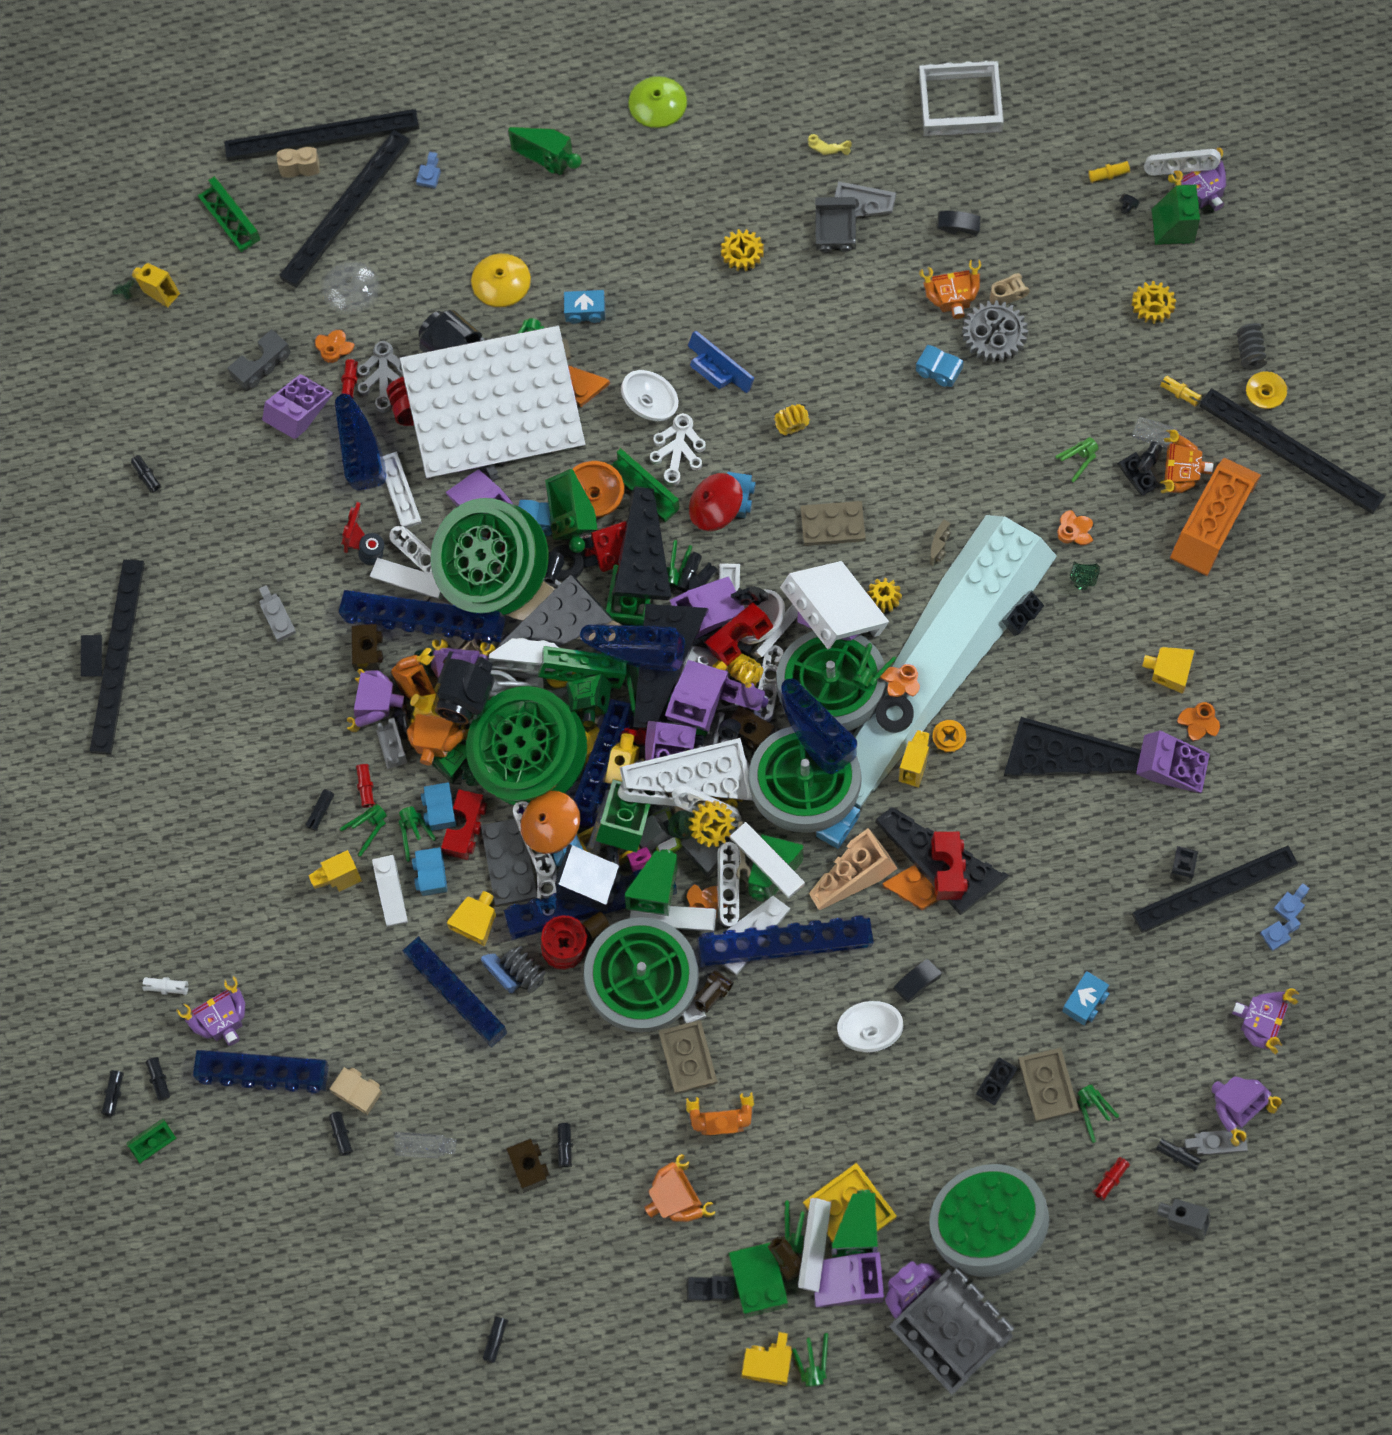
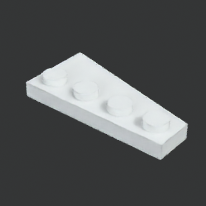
[703,896,790,976]

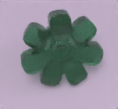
[112,279,135,300]
[461,761,479,786]

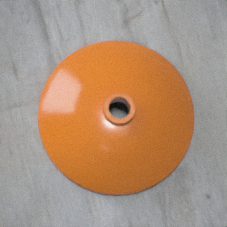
[573,461,624,518]
[521,791,580,854]

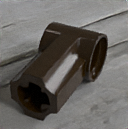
[581,912,610,941]
[692,970,734,1013]
[768,1236,802,1282]

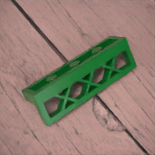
[198,176,261,252]
[611,448,680,523]
[538,646,626,689]

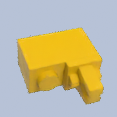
[899,730,929,788]
[308,850,362,892]
[742,1332,792,1386]

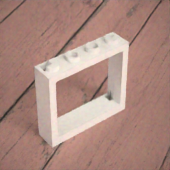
[919,61,1003,136]

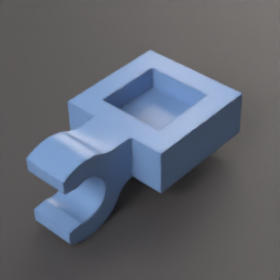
[416,152,441,189]
[1274,884,1310,921]
[1260,917,1301,952]

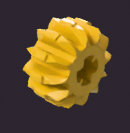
[774,404,810,435]
[867,577,902,613]
[727,654,764,686]

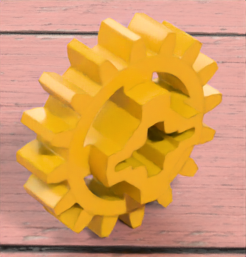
[721,229,764,271]
[1131,281,1176,324]
[688,800,735,847]

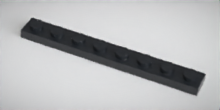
[1132,845,1298,933]

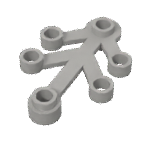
[357,341,403,413]

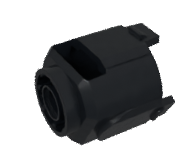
[418,310,485,353]
[433,650,495,724]

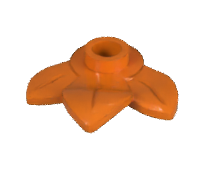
[315,330,355,363]
[1057,510,1093,545]
[879,664,920,697]
[1177,702,1220,741]
[687,884,728,918]

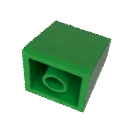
[1151,184,1200,245]
[748,835,803,901]
[625,849,678,916]
[832,1190,878,1257]

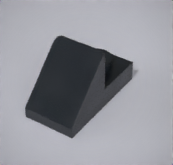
[1170,846,1198,884]

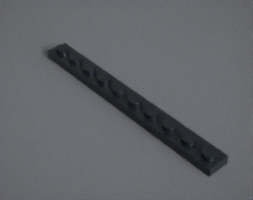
[224,109,420,162]
[279,130,411,288]
[1199,388,1385,514]
[90,559,145,755]

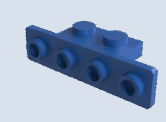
[688,331,754,393]

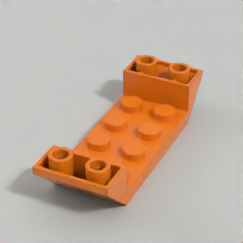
[1170,458,1261,576]

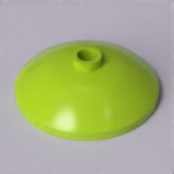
[629,76,687,128]

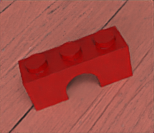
[705,602,774,666]
[441,789,487,860]
[931,832,968,900]

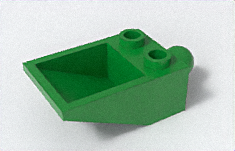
[508,127,582,175]
[545,469,598,553]

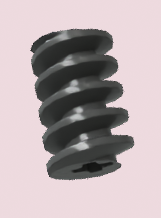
[1237,323,1267,369]
[499,946,546,994]

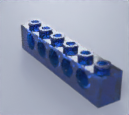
[574,699,633,824]
[402,936,507,1048]
[193,1050,329,1093]

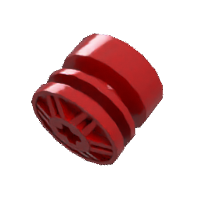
[386,377,414,426]
[541,915,587,970]

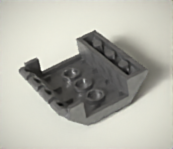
[889,1267,1015,1395]

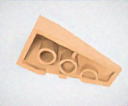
[809,828,898,910]

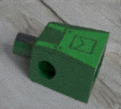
[566,674,612,727]
[432,740,468,784]

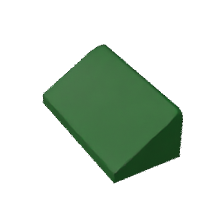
[126,1118,177,1163]

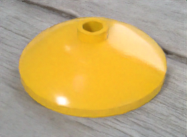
[471,253,531,307]

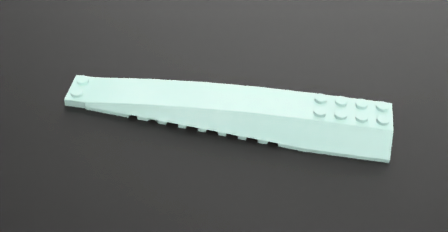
[848,515,1057,808]

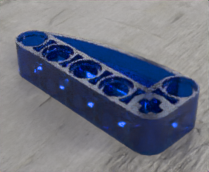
[335,394,387,490]
[580,625,685,671]
[781,679,857,774]

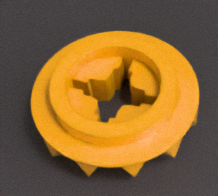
[932,720,966,753]

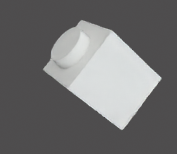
[372,855,408,927]

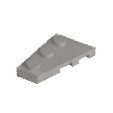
[835,181,896,218]

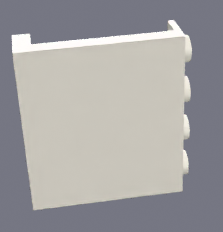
[780,561,889,649]

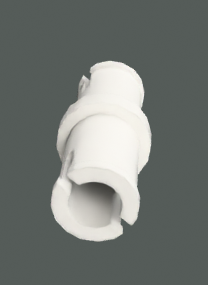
[143,977,188,995]

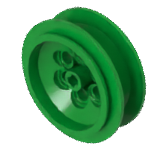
[431,498,548,616]
[466,686,587,805]

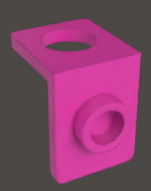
[627,847,651,878]

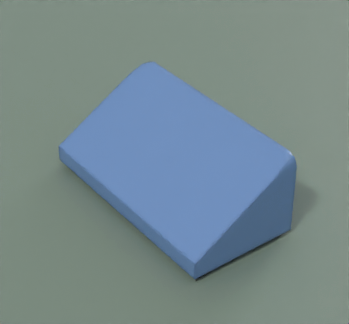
[481,954,522,994]

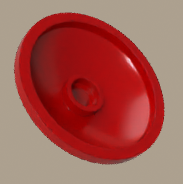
[689,473,743,532]

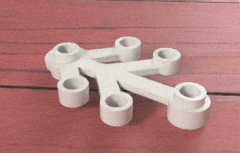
[650,414,706,486]

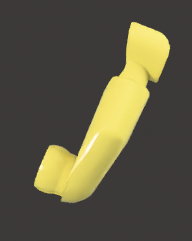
[808,134,852,155]

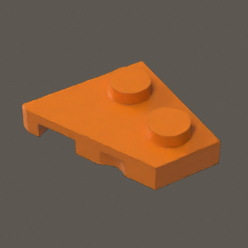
[568,366,610,407]
[882,865,939,910]

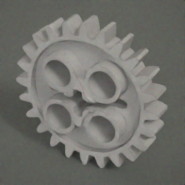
[962,300,1028,363]

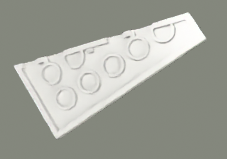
[619,738,753,801]

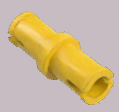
[1088,161,1130,183]
[1160,375,1202,407]

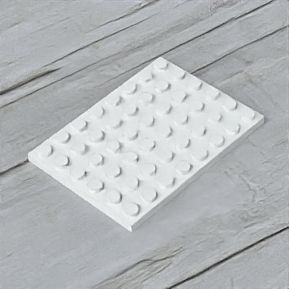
[400,326,585,478]

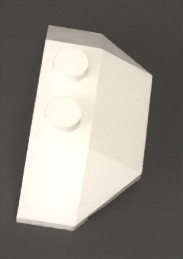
[488,638,572,677]

